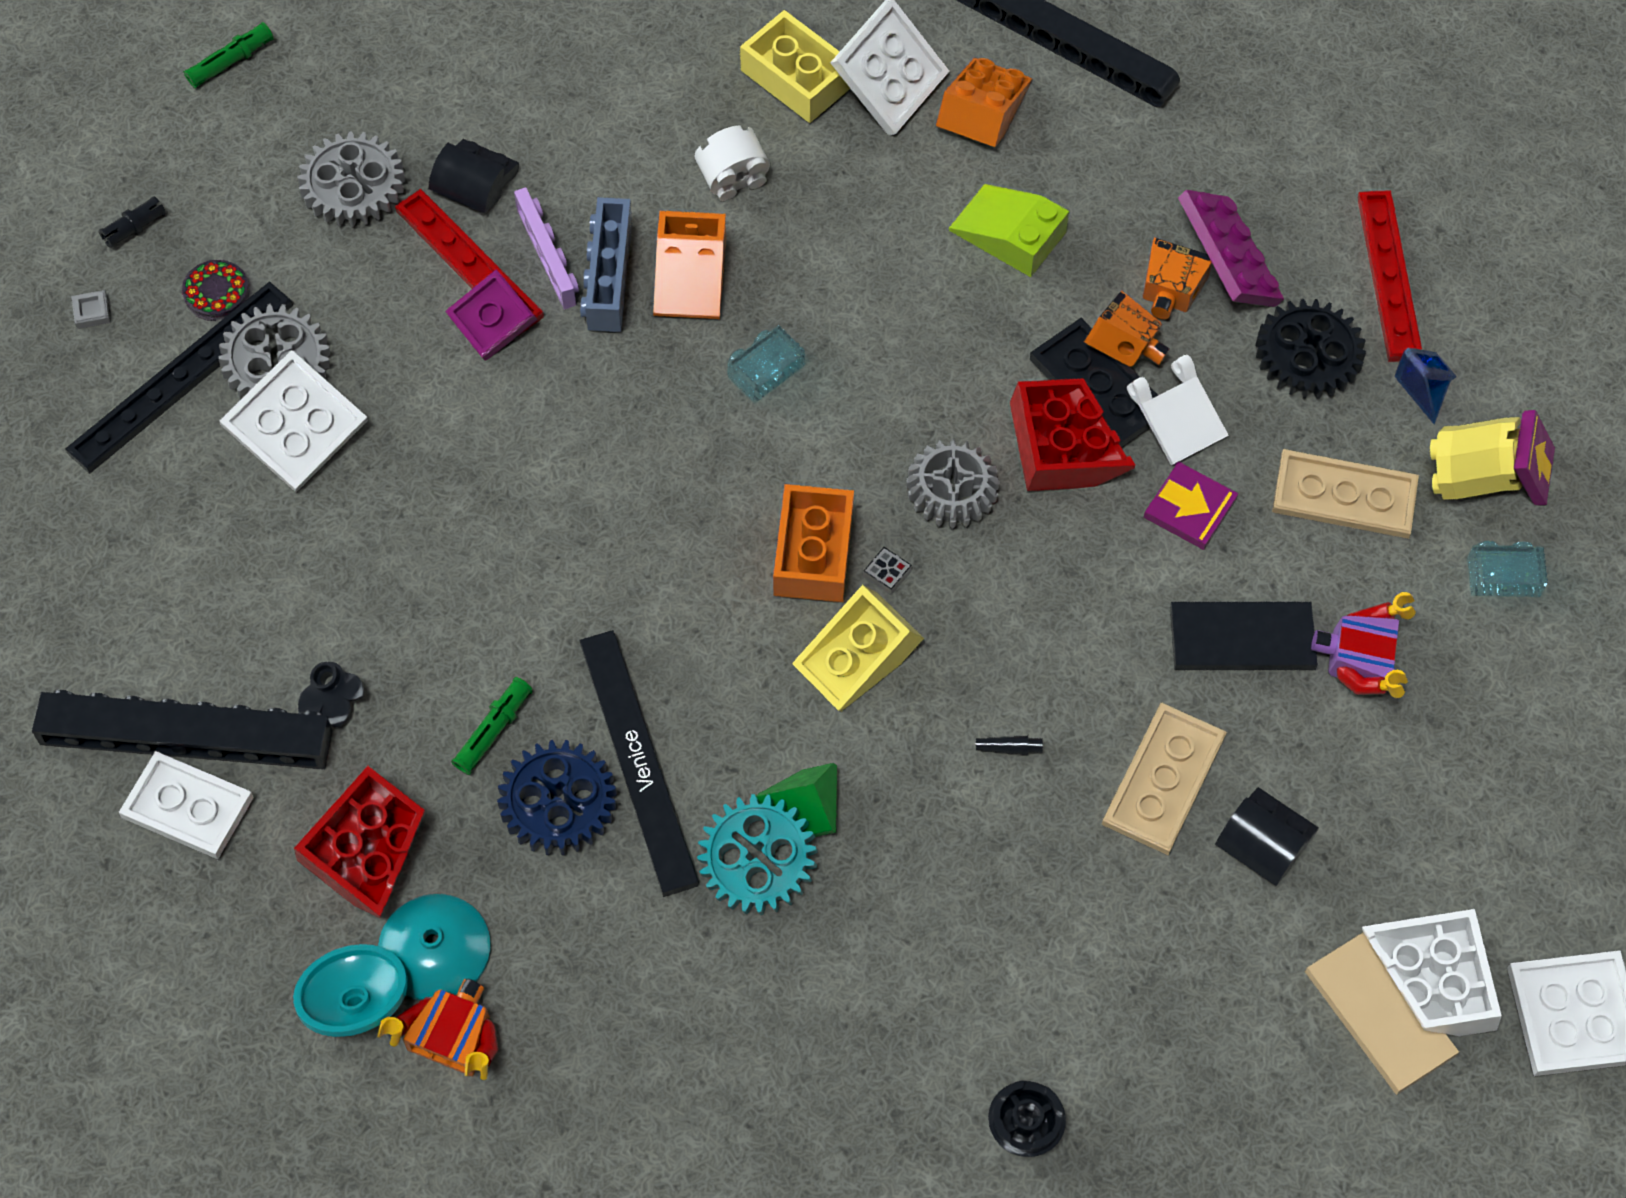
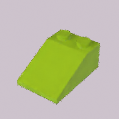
[949,184,1069,277]

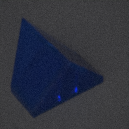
[1394,348,1457,425]

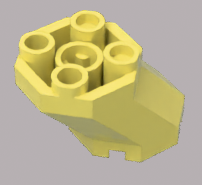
[1430,417,1523,500]

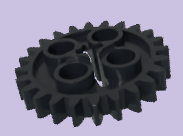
[1255,299,1366,399]

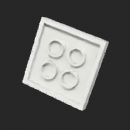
[830,0,949,136]
[219,350,368,492]
[1507,951,1626,1076]

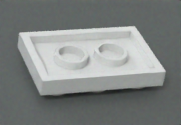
[119,751,254,859]

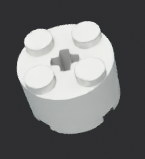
[695,125,770,201]

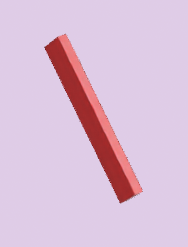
[395,189,544,336]
[1357,190,1423,362]

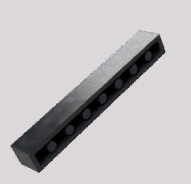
[32,690,333,770]

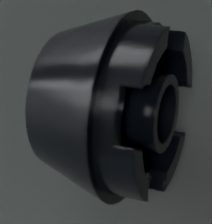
[988,1081,1066,1157]

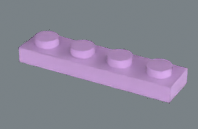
[514,187,579,310]

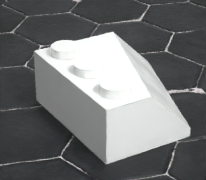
[1362,909,1501,1036]

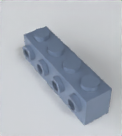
[580,197,632,332]

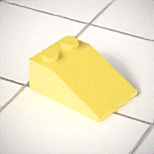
[792,585,924,712]

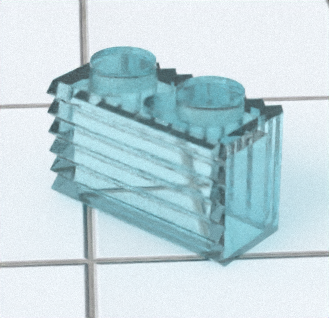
[727,325,805,403]
[1467,541,1548,597]

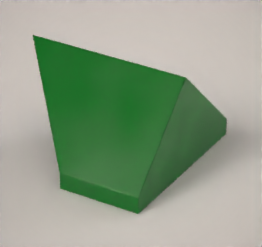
[756,763,837,837]

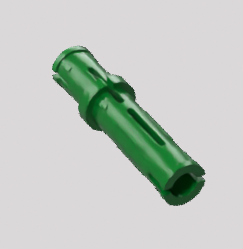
[183,22,274,89]
[451,677,533,775]

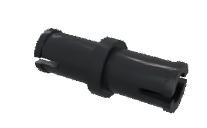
[99,196,166,248]

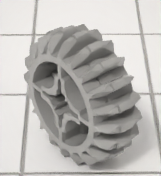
[906,439,1000,529]

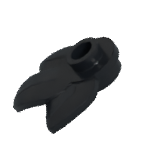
[298,662,364,728]

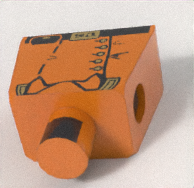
[1143,237,1213,319]
[1084,291,1170,367]

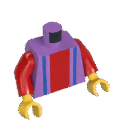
[1311,592,1416,698]

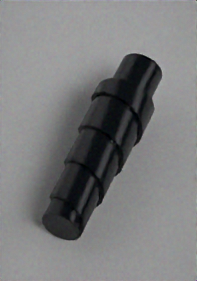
[976,735,1043,756]

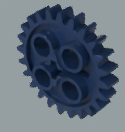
[497,740,617,855]

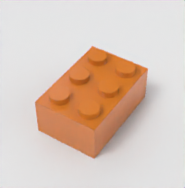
[773,484,854,602]

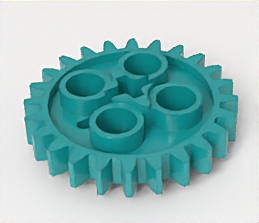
[697,794,818,915]

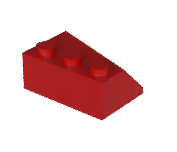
[1010,378,1136,491]
[294,766,425,918]

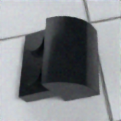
[428,139,519,214]
[1215,787,1319,886]

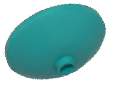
[378,894,491,1001]
[293,944,408,1037]

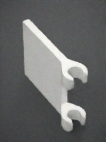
[1127,355,1229,465]

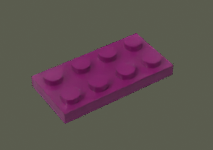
[1178,189,1284,307]

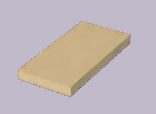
[1272,449,1419,539]
[1102,703,1227,855]
[1305,932,1459,1095]

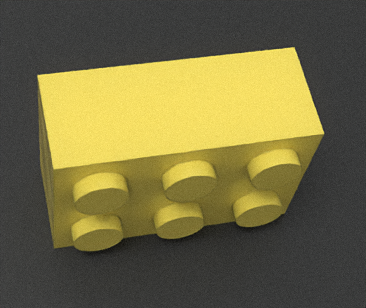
[740,10,851,123]

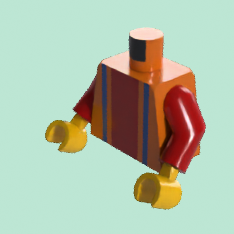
[377,979,498,1080]

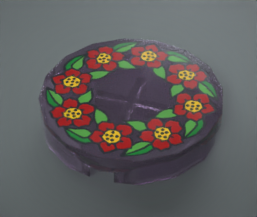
[182,260,250,321]

